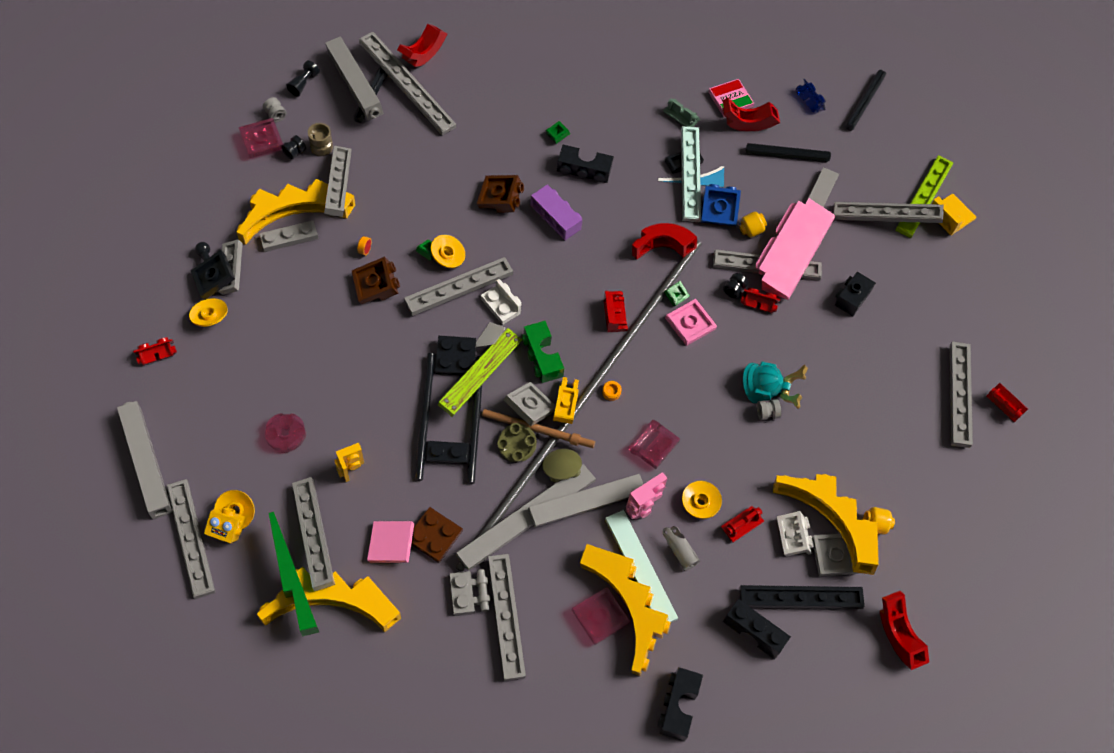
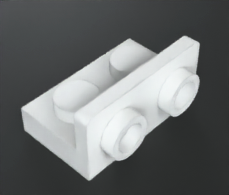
[481,279,522,325]
[777,511,814,557]

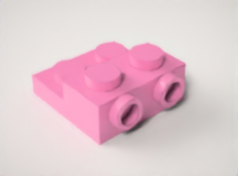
[626,472,668,520]

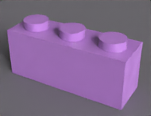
[530,184,582,240]

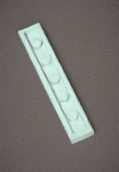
[681,126,701,222]
[605,510,678,623]

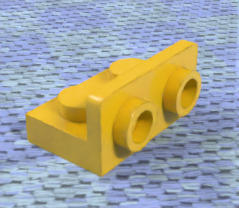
[334,443,364,482]

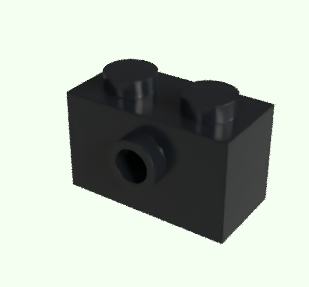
[835,271,876,317]

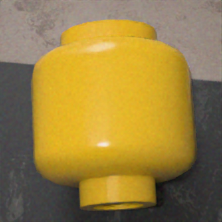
[739,211,767,238]
[863,507,895,535]

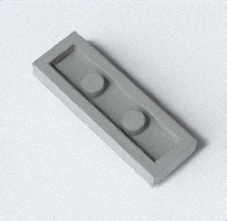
[259,220,319,252]
[218,240,243,295]

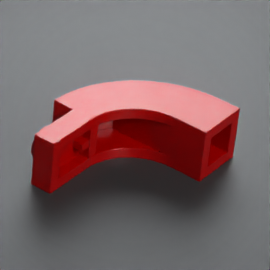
[397,24,447,67]
[722,98,780,131]
[632,223,697,259]
[880,591,929,670]

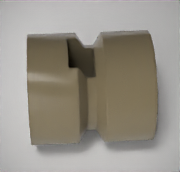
[308,123,333,156]

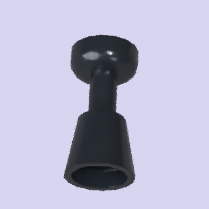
[286,60,320,96]

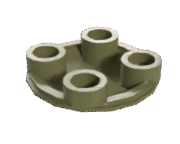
[497,423,537,462]
[543,449,582,482]

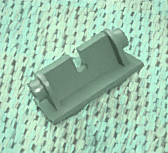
[663,98,700,127]

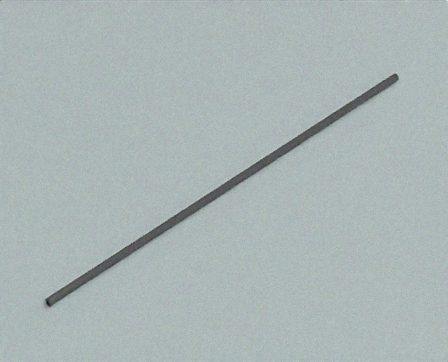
[456,240,702,572]

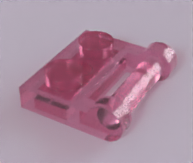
[628,420,680,469]

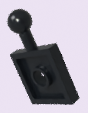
[190,242,235,300]

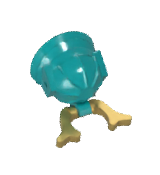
[743,361,808,409]

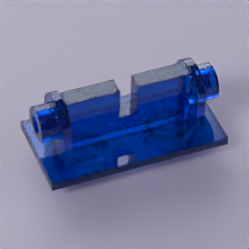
[796,79,826,113]

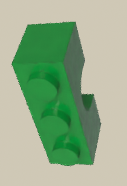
[521,321,565,383]

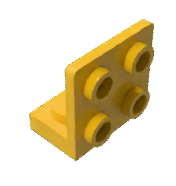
[931,194,976,236]

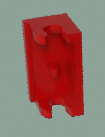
[603,291,628,332]

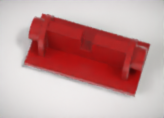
[740,288,780,313]
[133,337,177,365]
[987,383,1028,422]
[721,506,764,543]

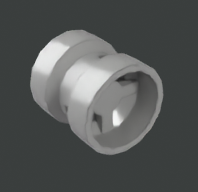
[263,97,287,122]
[757,399,781,420]

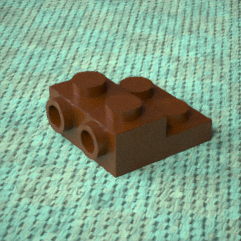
[477,175,524,213]
[352,256,400,304]

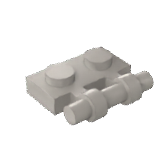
[450,569,490,616]

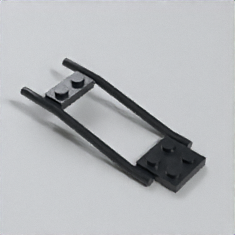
[415,335,483,484]

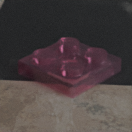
[239,118,283,158]
[572,587,630,645]

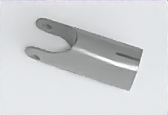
[662,526,700,571]

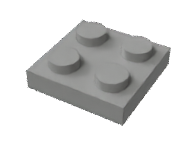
[504,382,556,426]
[812,534,859,577]

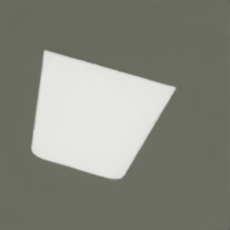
[476,322,505,347]

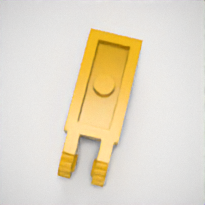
[553,377,579,424]

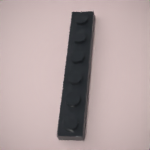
[739,585,865,609]

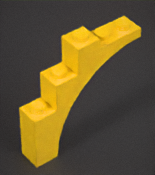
[237,179,355,245]
[773,474,879,575]
[580,544,671,676]
[257,567,401,632]

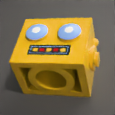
[204,507,245,543]

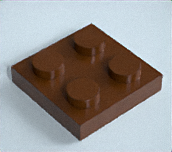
[411,507,463,563]

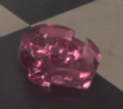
[265,413,306,453]

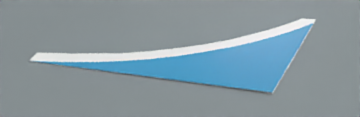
[658,166,724,187]

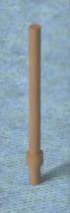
[482,409,595,449]

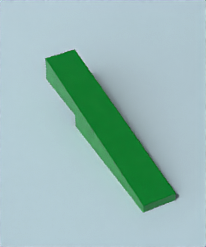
[269,512,319,637]

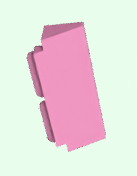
[756,198,835,300]

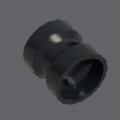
[281,135,306,160]
[723,273,748,298]

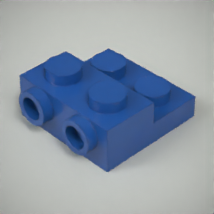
[701,184,741,227]

